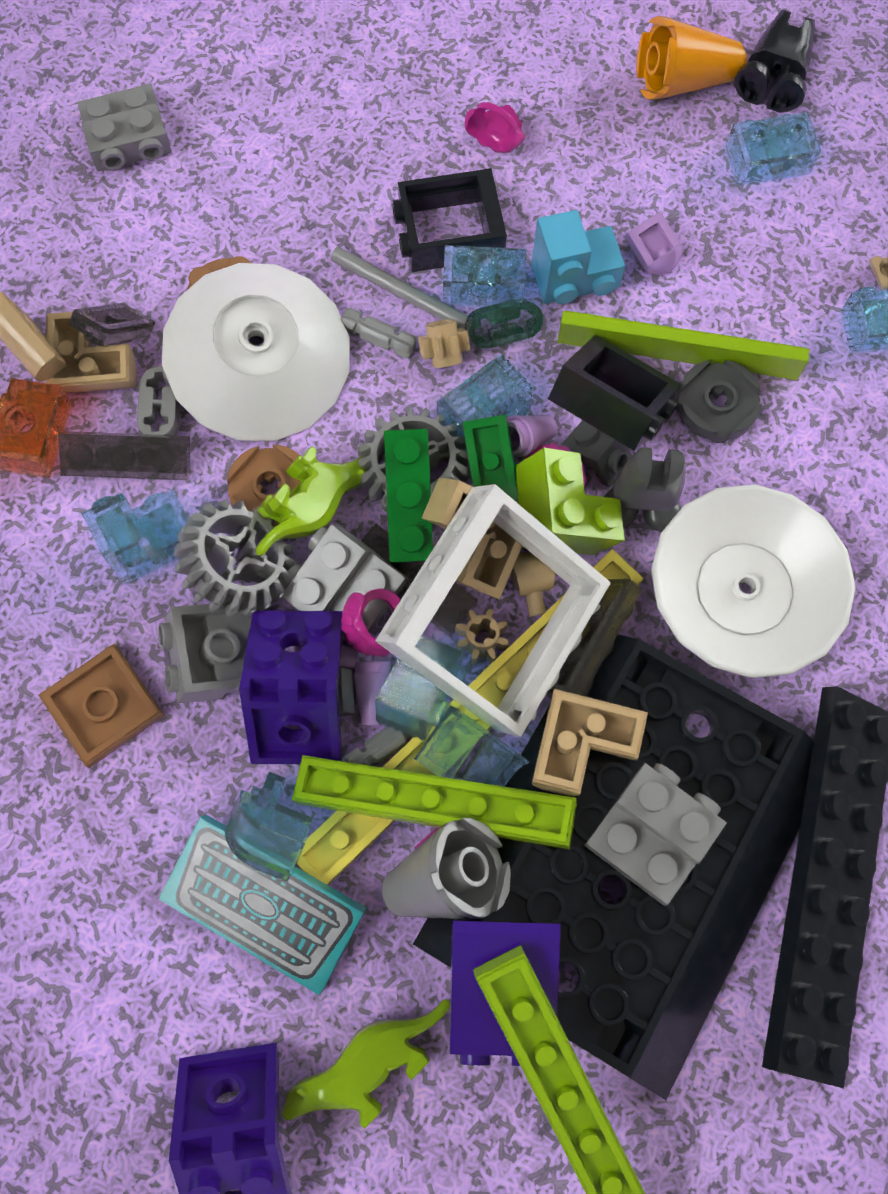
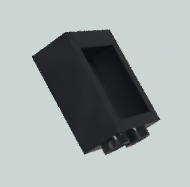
[392,168,507,272]
[548,334,681,451]

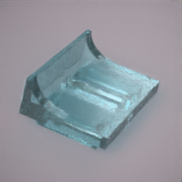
[414,705,530,787]

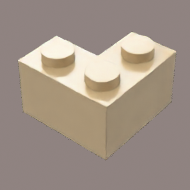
[422,478,534,600]

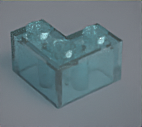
[81,490,189,585]

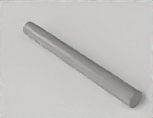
[331,246,475,332]

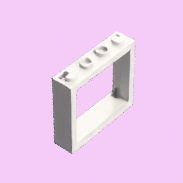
[375,484,611,737]

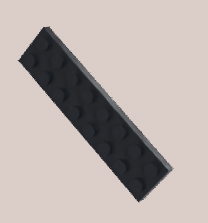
[762,686,888,1089]

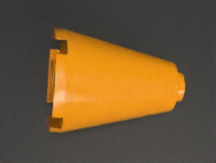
[636,16,747,100]

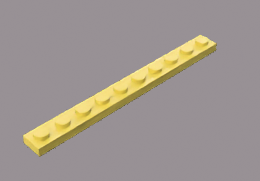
[289,549,644,886]

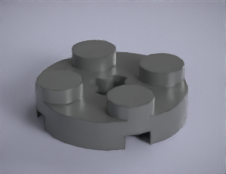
[676,360,762,443]

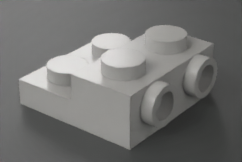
[77,83,172,172]
[282,525,409,648]
[158,604,257,704]
[584,763,727,906]

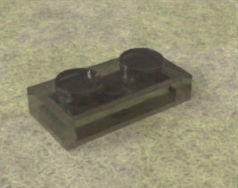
[69,303,155,346]

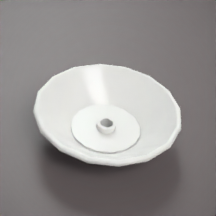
[162,263,350,442]
[651,484,856,678]

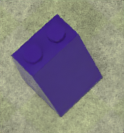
[449,921,560,1066]

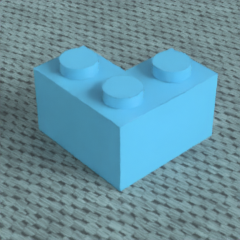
[531,209,625,304]

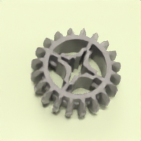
[358,406,470,512]
[173,499,296,618]

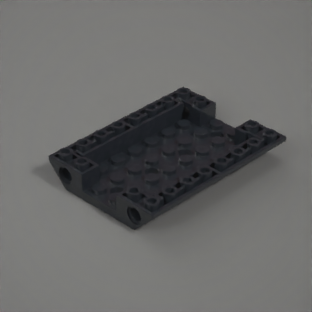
[413,629,814,1100]

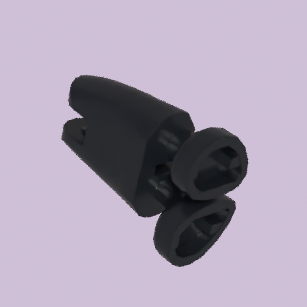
[734,9,815,113]

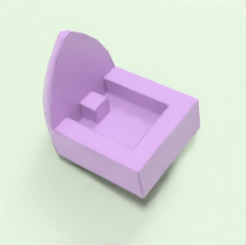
[624,211,684,274]

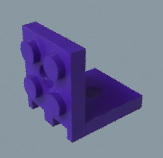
[239,610,343,764]
[169,1043,292,1194]

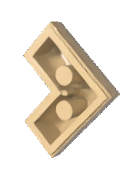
[0,292,67,382]
[45,310,137,395]
[532,689,648,796]

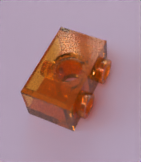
[0,378,72,478]

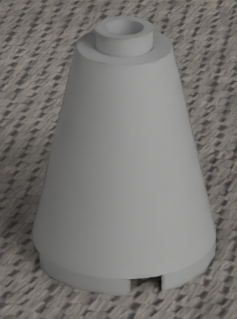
[382,818,511,919]

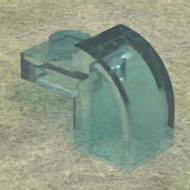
[225,772,313,882]

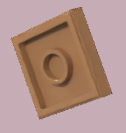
[38,643,165,768]

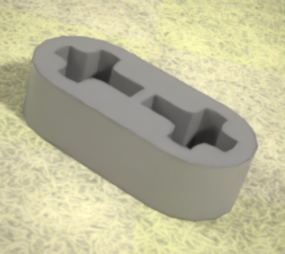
[137,366,180,445]

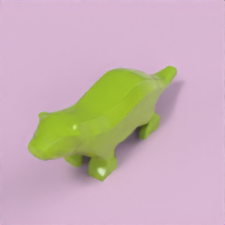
[256,446,368,556]
[281,999,450,1129]

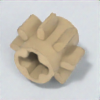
[418,319,471,368]
[455,609,509,665]

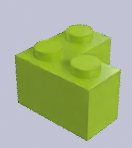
[515,448,625,555]

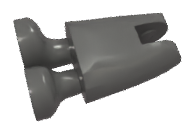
[604,447,686,532]

